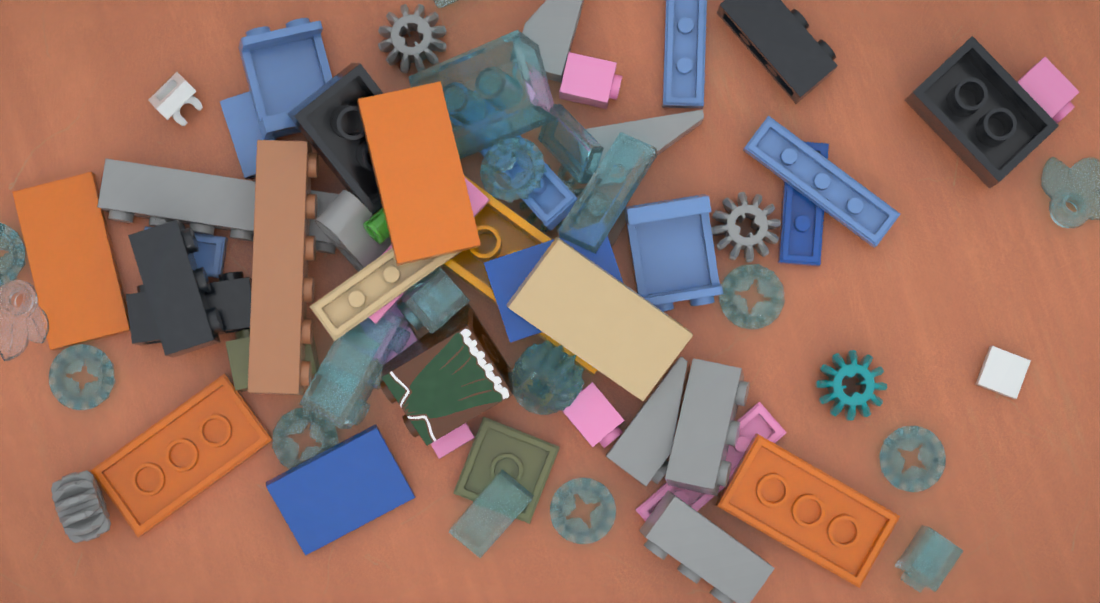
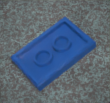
[484,223,623,343]
[266,424,415,556]

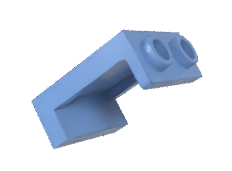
[238,18,332,140]
[624,194,723,311]

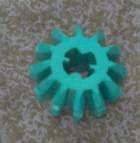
[815,350,887,421]

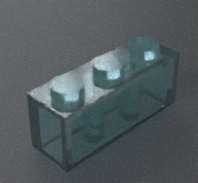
[299,309,411,429]

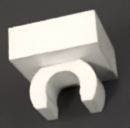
[148,72,203,126]

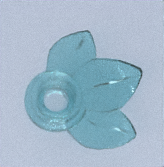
[1041,157,1100,228]

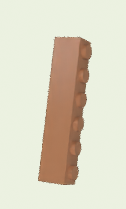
[248,140,319,395]

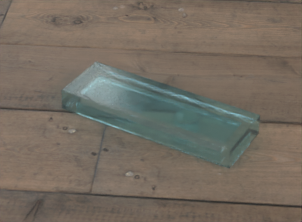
[558,132,658,254]

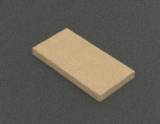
[507,237,693,401]

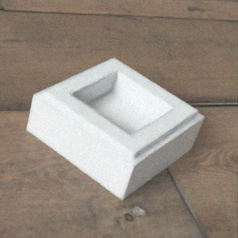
[975,346,1031,399]

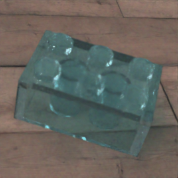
[408,30,558,159]

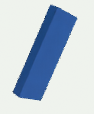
[778,142,829,266]

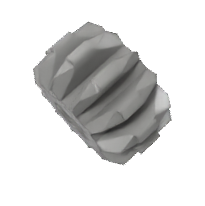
[378,4,447,73]
[711,192,781,262]
[51,470,111,543]

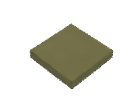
[453,417,560,524]

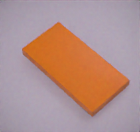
[357,81,481,266]
[12,172,130,350]
[90,373,274,537]
[715,433,900,588]

